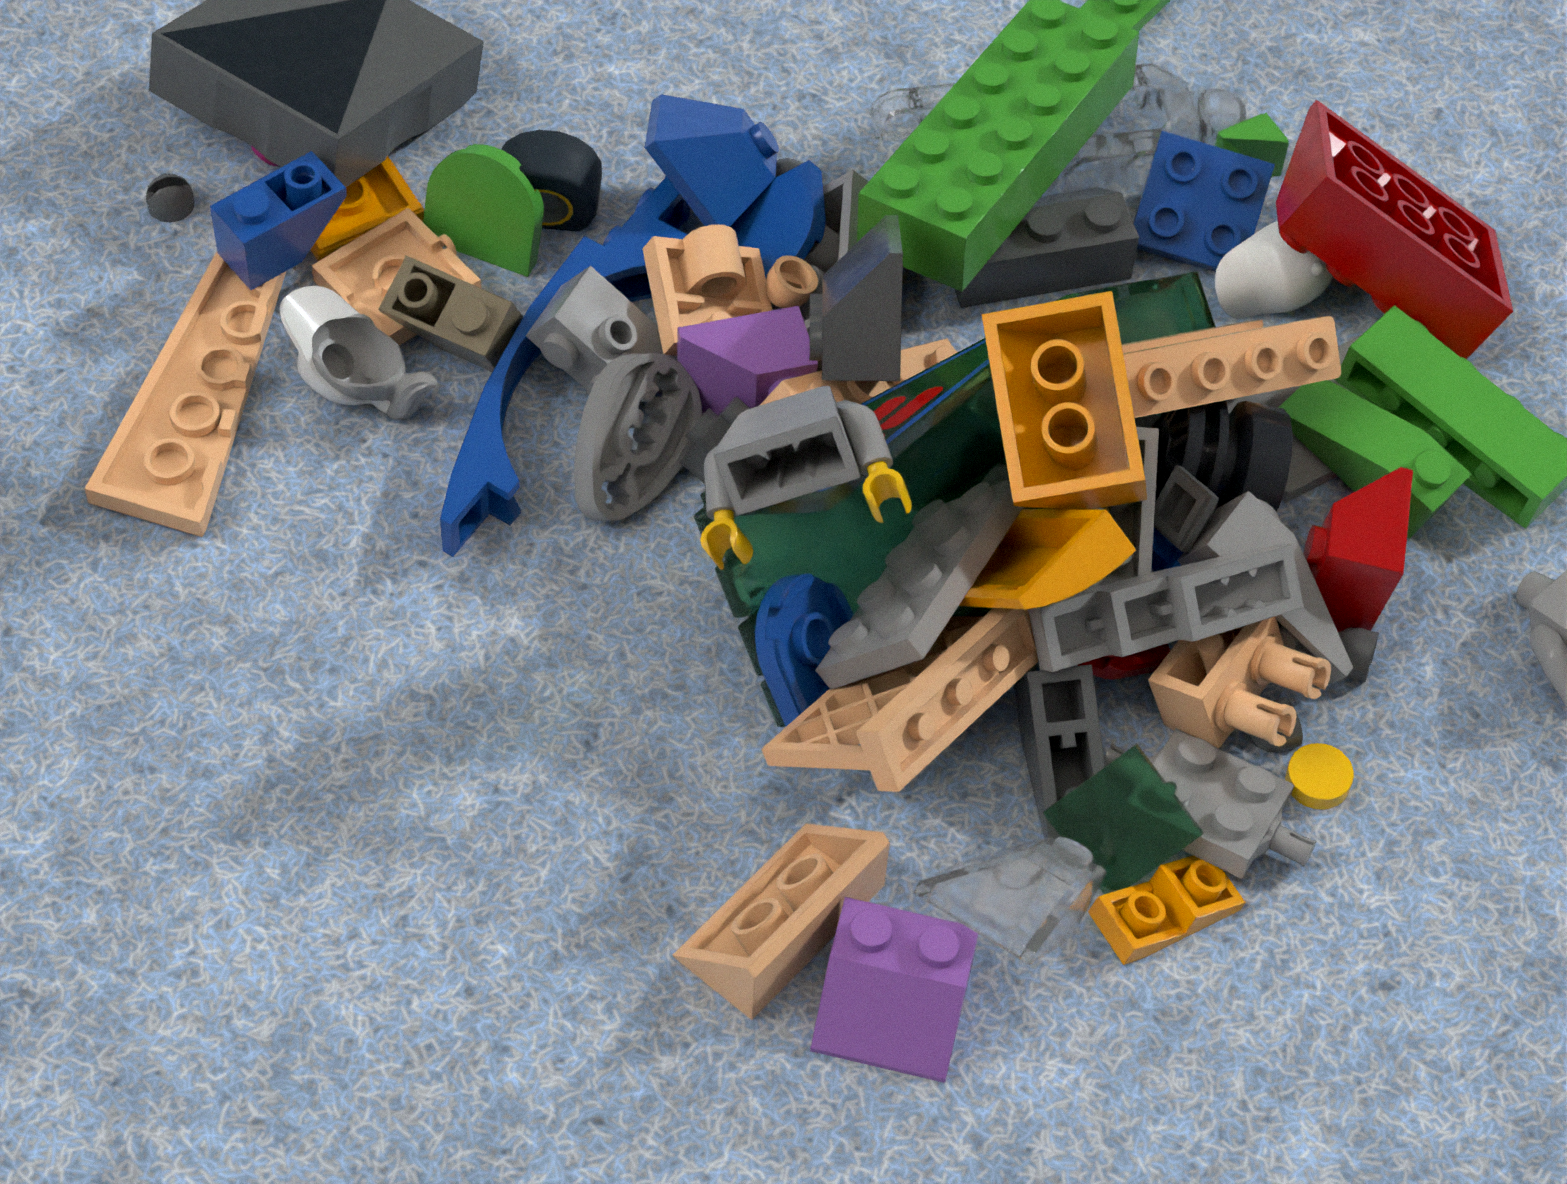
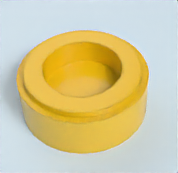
[1285,743,1354,810]

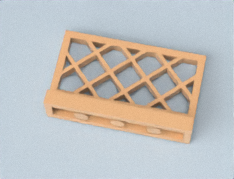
[761,608,1038,792]

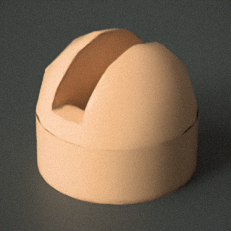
[765,255,818,309]

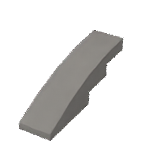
[1028,543,1304,672]

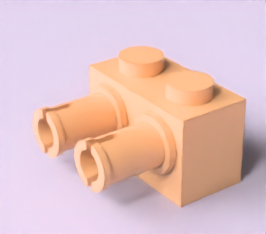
[1148,616,1331,748]

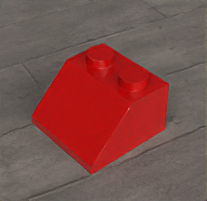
[1304,467,1413,632]

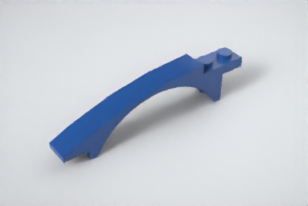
[440,176,690,557]

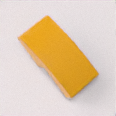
[1088,855,1246,965]

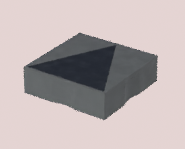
[149,0,484,187]

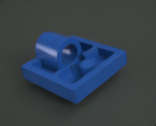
[1133,130,1275,272]

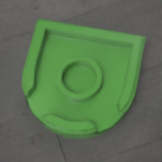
[423,144,544,277]

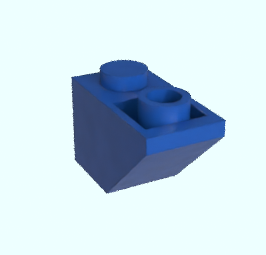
[210,151,347,290]

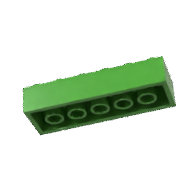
[857,0,1139,292]

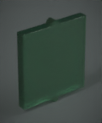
[1043,743,1204,894]

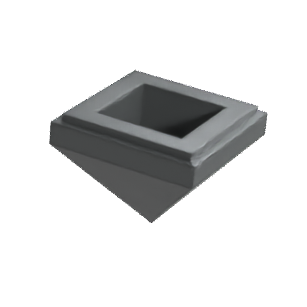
[1154,465,1219,553]

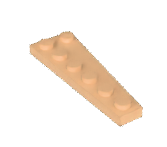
[84,251,286,537]

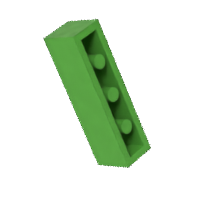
[1335,305,1567,529]

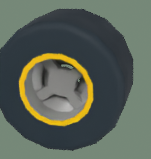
[501,130,602,231]

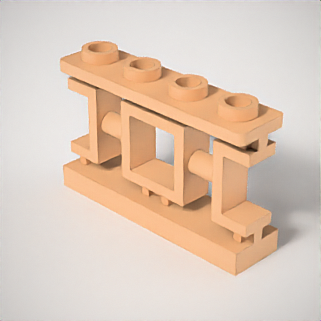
[1122,316,1341,418]

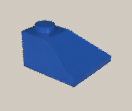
[644,94,779,227]

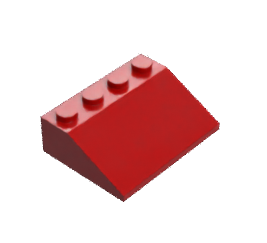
[1276,99,1513,359]

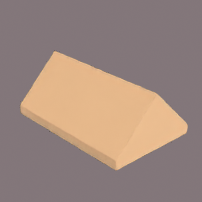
[673,823,890,1020]

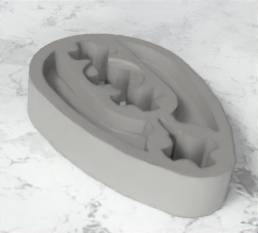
[574,353,702,521]

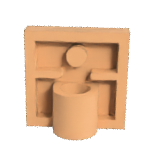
[643,225,772,356]

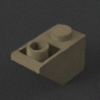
[379,256,523,372]

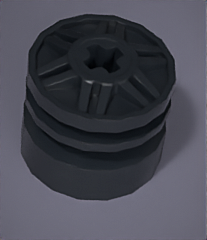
[1155,400,1293,514]

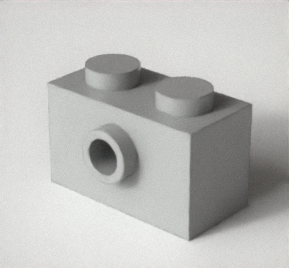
[526,265,674,395]

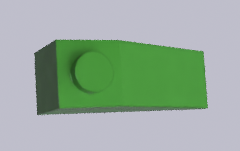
[1278,380,1472,539]

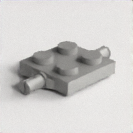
[1104,728,1317,879]

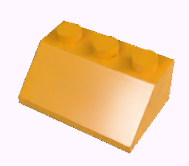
[982,291,1147,509]

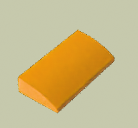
[959,509,1136,610]

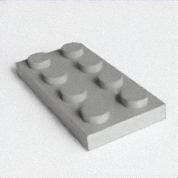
[815,480,1023,690]

